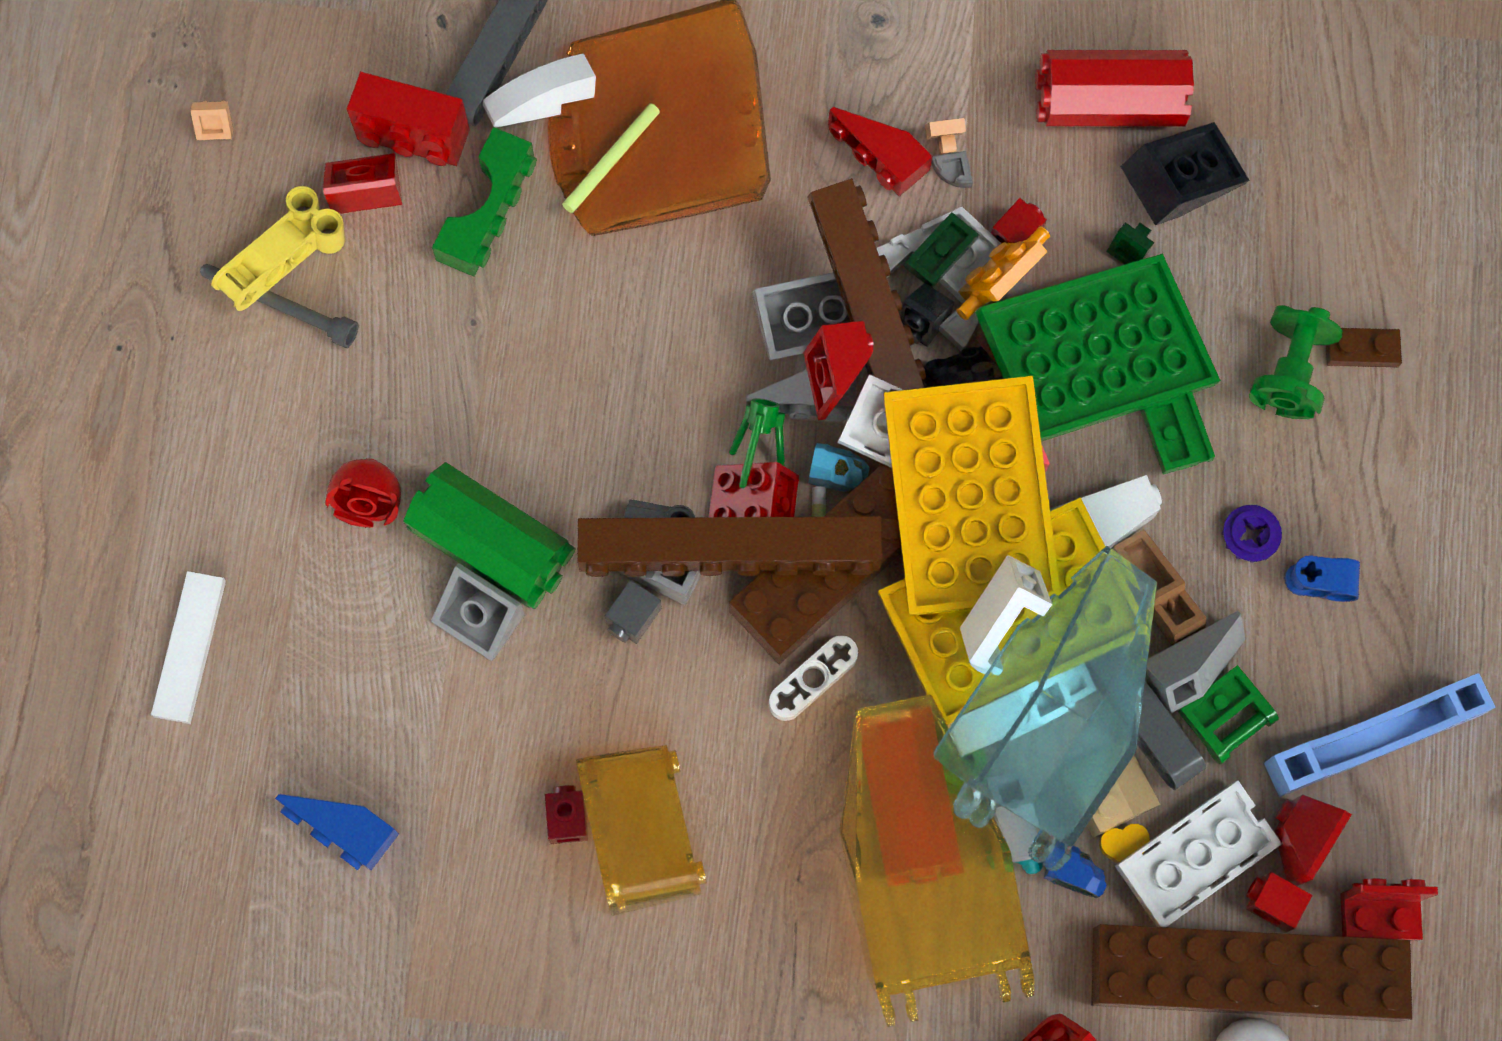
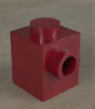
[545,785,588,844]

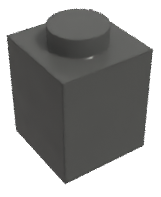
[605,580,662,644]

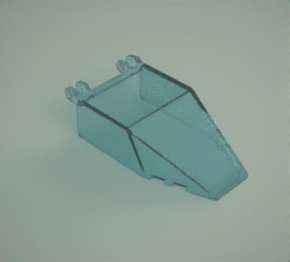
[933,546,1157,871]

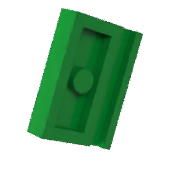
[1140,392,1215,475]

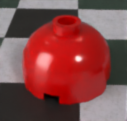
[325,458,401,528]

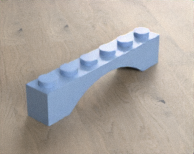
[1264,673,1496,797]

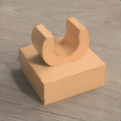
[190,101,233,140]
[925,118,966,155]

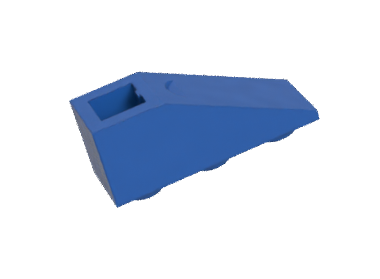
[275,794,399,871]

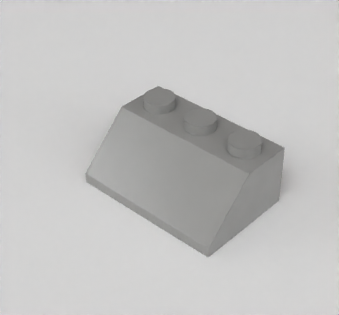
[752,272,850,360]

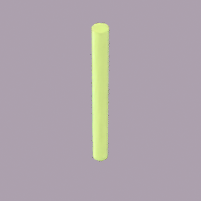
[562,103,660,213]

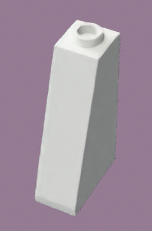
[1050,475,1162,551]

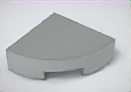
[931,151,973,188]

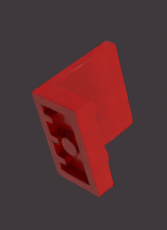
[708,462,799,517]
[1340,878,1438,941]

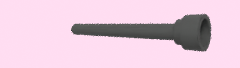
[200,264,359,348]

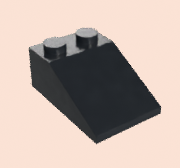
[1120,122,1250,226]

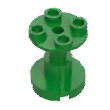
[1249,305,1343,419]

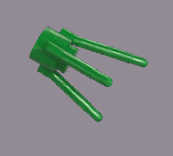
[729,398,785,489]

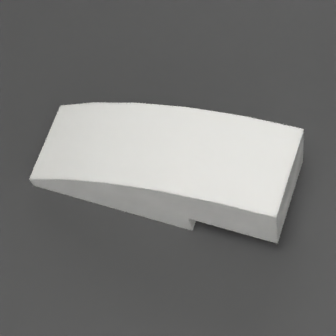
[483,53,596,128]

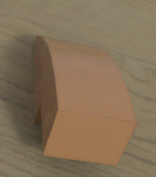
[1113,529,1206,646]

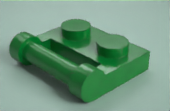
[1178,665,1279,764]

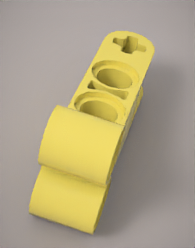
[211,186,345,311]

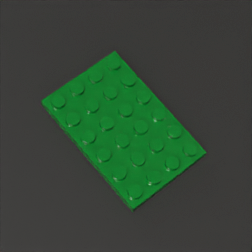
[975,253,1221,442]

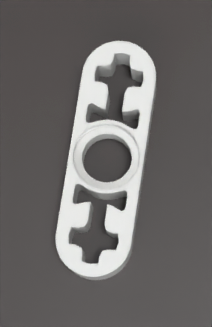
[769,636,858,721]

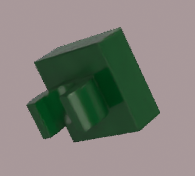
[1106,222,1155,265]

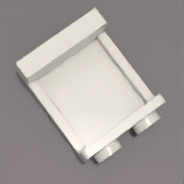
[960,555,1052,677]

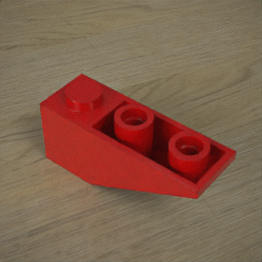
[828,107,933,197]

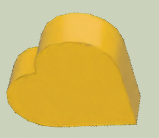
[1099,824,1150,864]

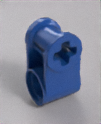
[1284,555,1360,602]

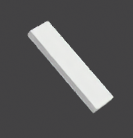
[151,571,226,724]

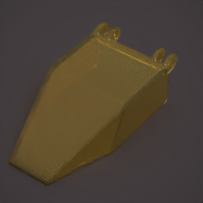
[839,694,1035,1027]

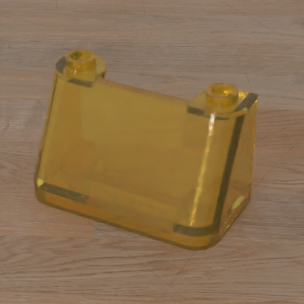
[576,745,707,916]

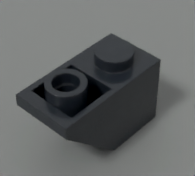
[900,283,955,347]

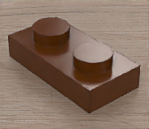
[1326,328,1402,368]

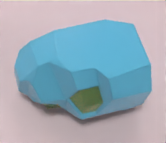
[808,443,870,492]

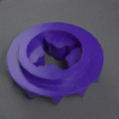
[1222,505,1282,563]

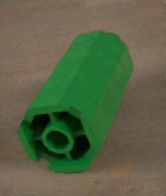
[403,462,576,609]

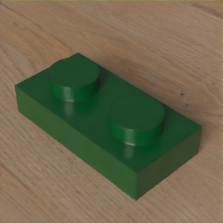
[904,212,979,287]

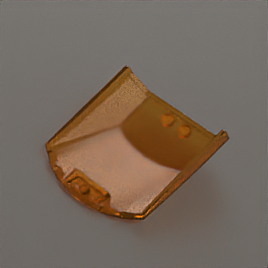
[548,0,771,236]

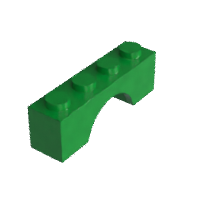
[432,127,537,277]

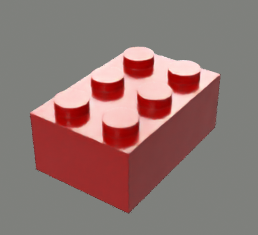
[347,71,470,166]

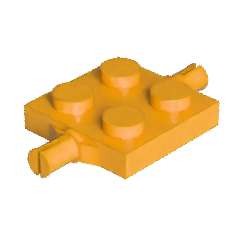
[956,226,1050,320]

